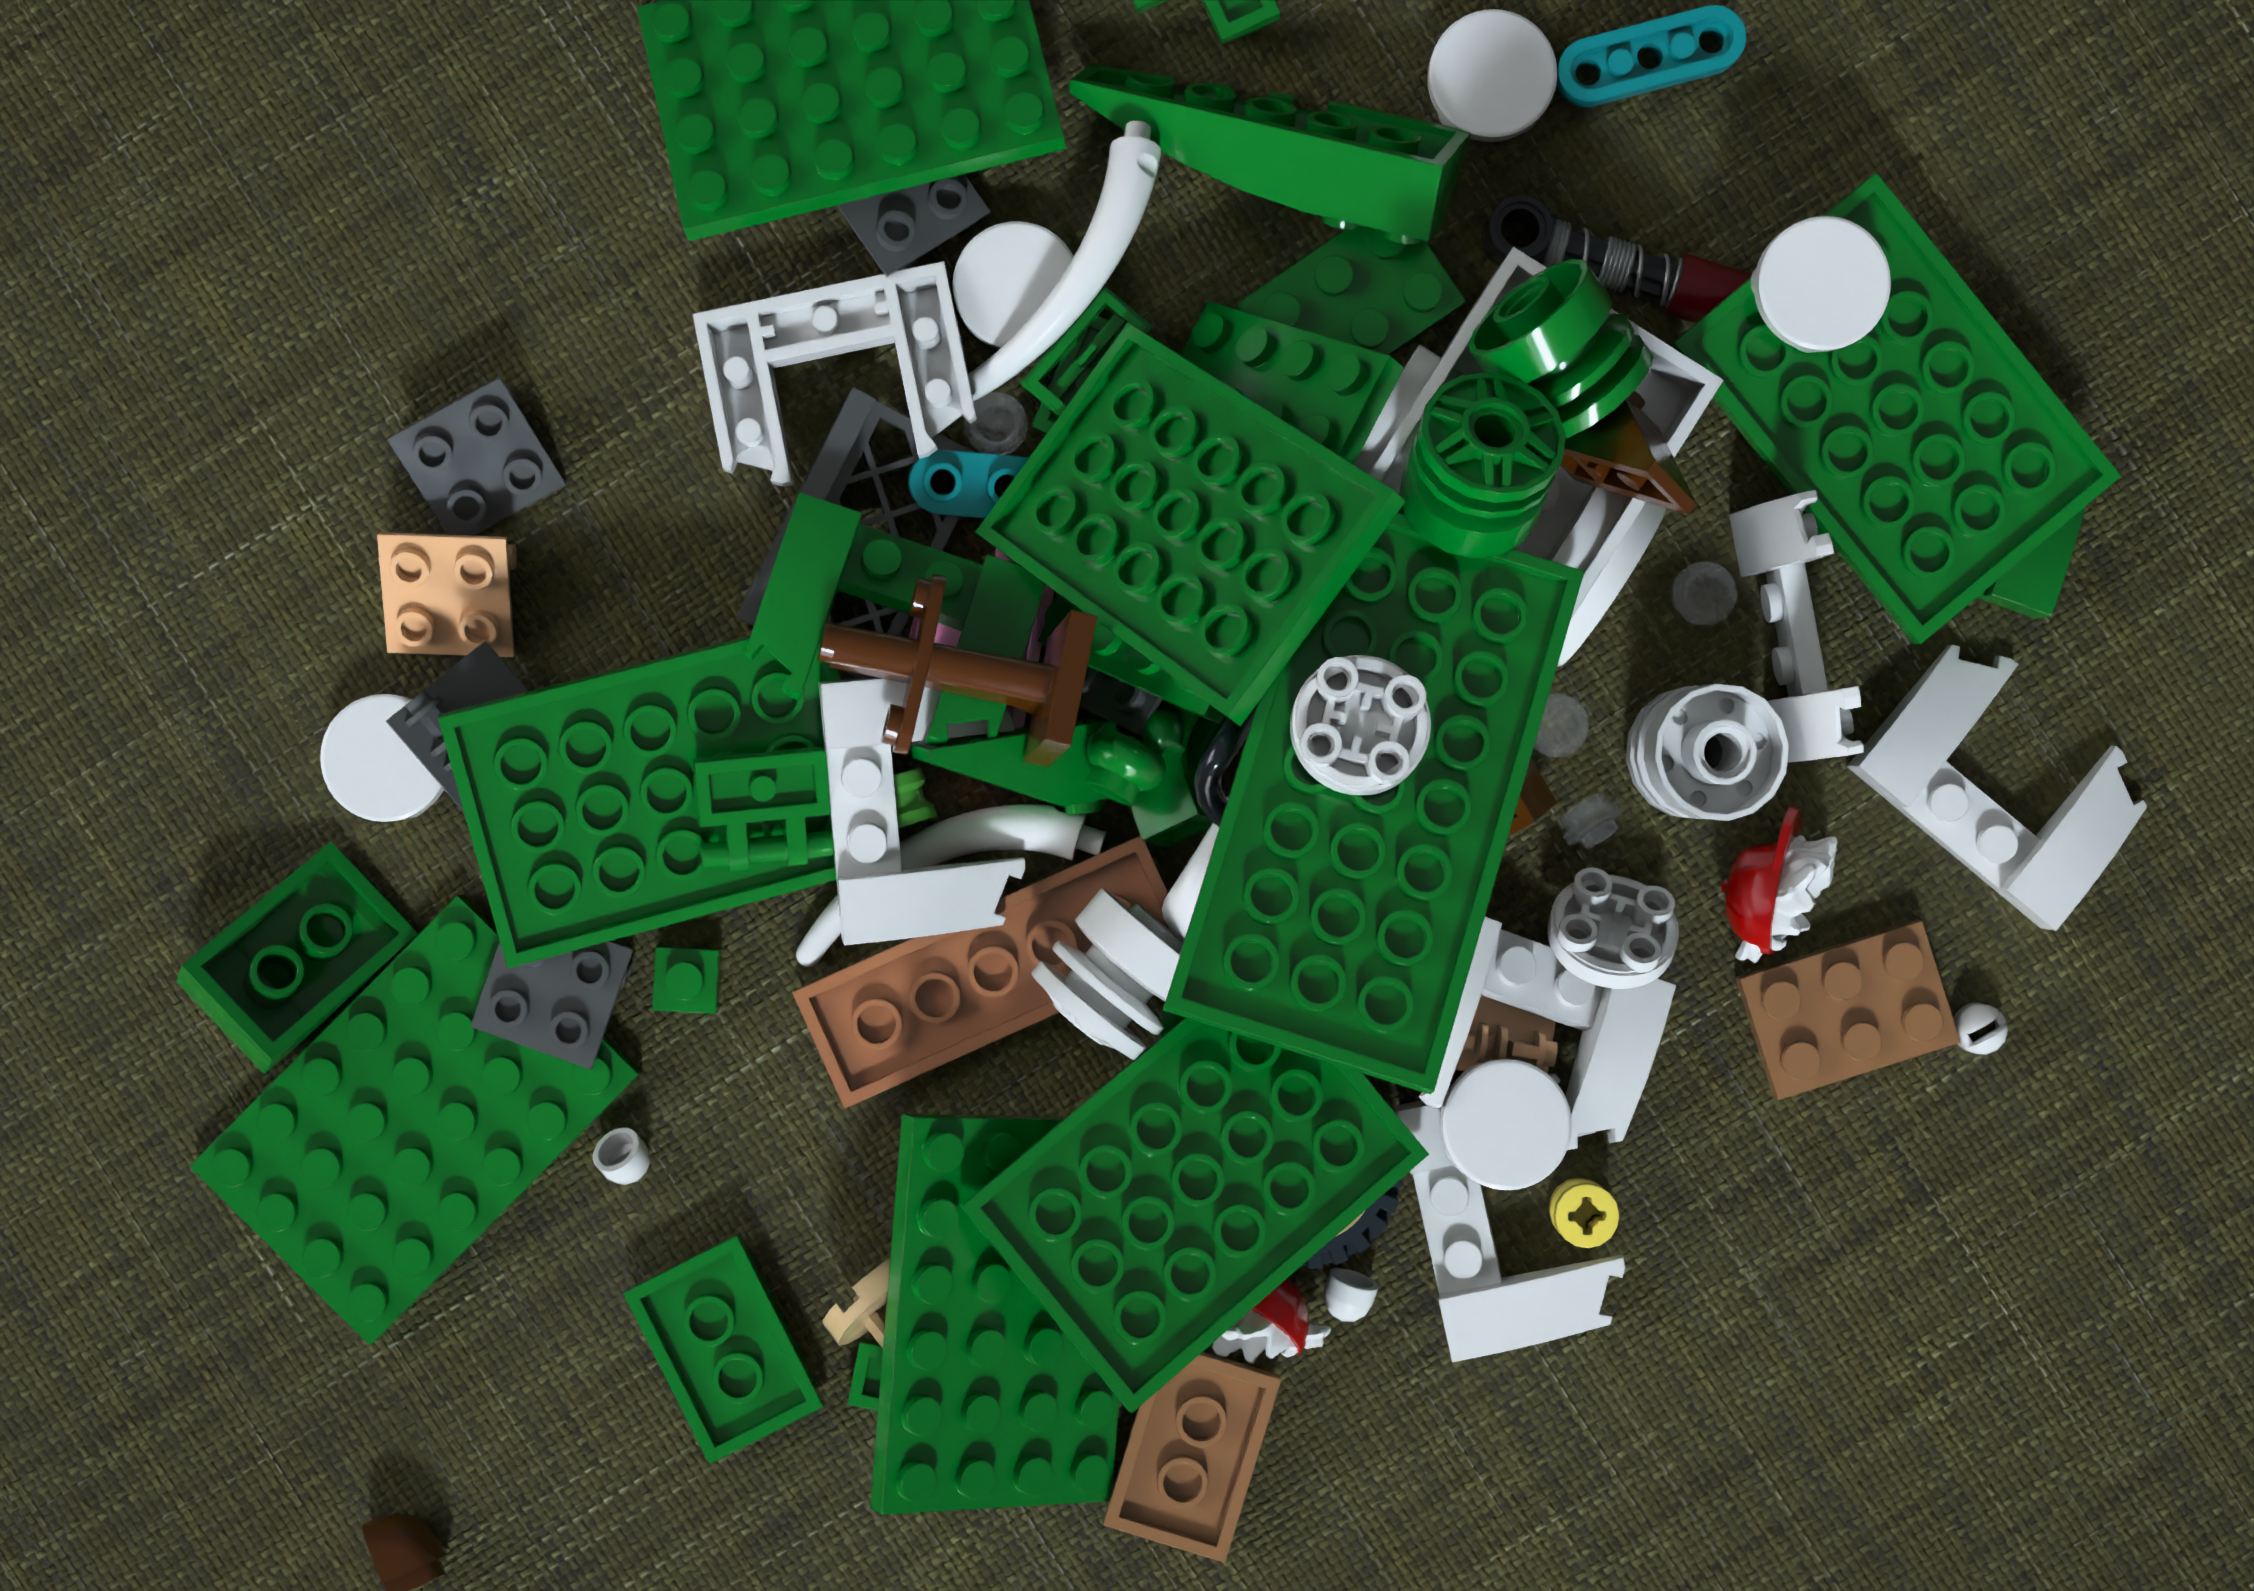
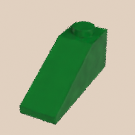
[911,716,1109,815]

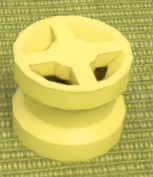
[1548,1177,1619,1248]

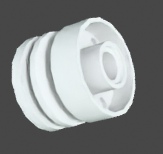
[1626,684,1789,821]
[1031,888,1183,1060]

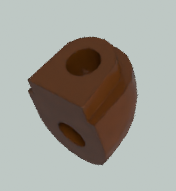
[362,1513,447,1591]

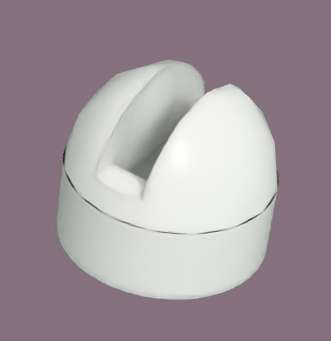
[1953,1003,2008,1055]
[593,1128,650,1185]
[1324,1268,1379,1322]

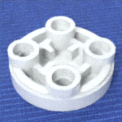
[1427,9,1557,142]
[1751,216,1891,353]
[953,221,1074,349]
[1290,655,1431,796]
[320,694,444,822]
[1547,867,1679,989]
[1440,1059,1572,1190]

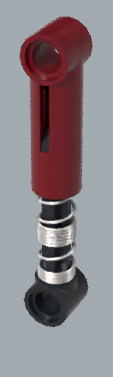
[1481,195,1752,323]

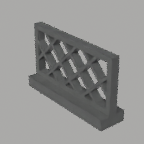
[736,387,975,679]

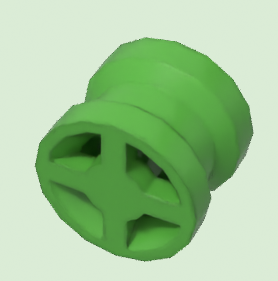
[894,768,937,829]

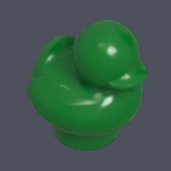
[1085,708,1186,806]

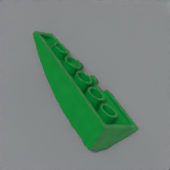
[1069,64,1471,244]

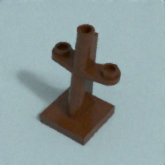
[817,574,1098,767]

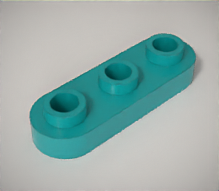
[1556,5,1746,107]
[908,450,1029,518]

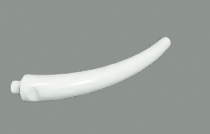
[968,121,1161,402]
[796,804,1106,967]

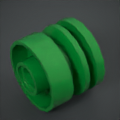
[1468,259,1653,438]
[1399,372,1566,558]

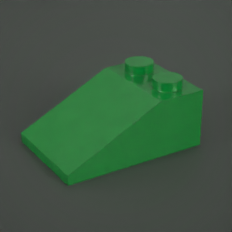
[176,841,418,1075]

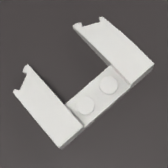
[693,261,977,487]
[1729,490,1864,763]
[1846,645,2147,931]
[818,677,1025,945]
[1418,917,1676,1150]
[1397,1073,1625,1362]

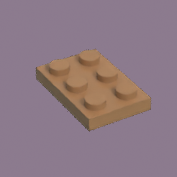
[1735,920,1961,1100]
[1103,1351,1281,1563]

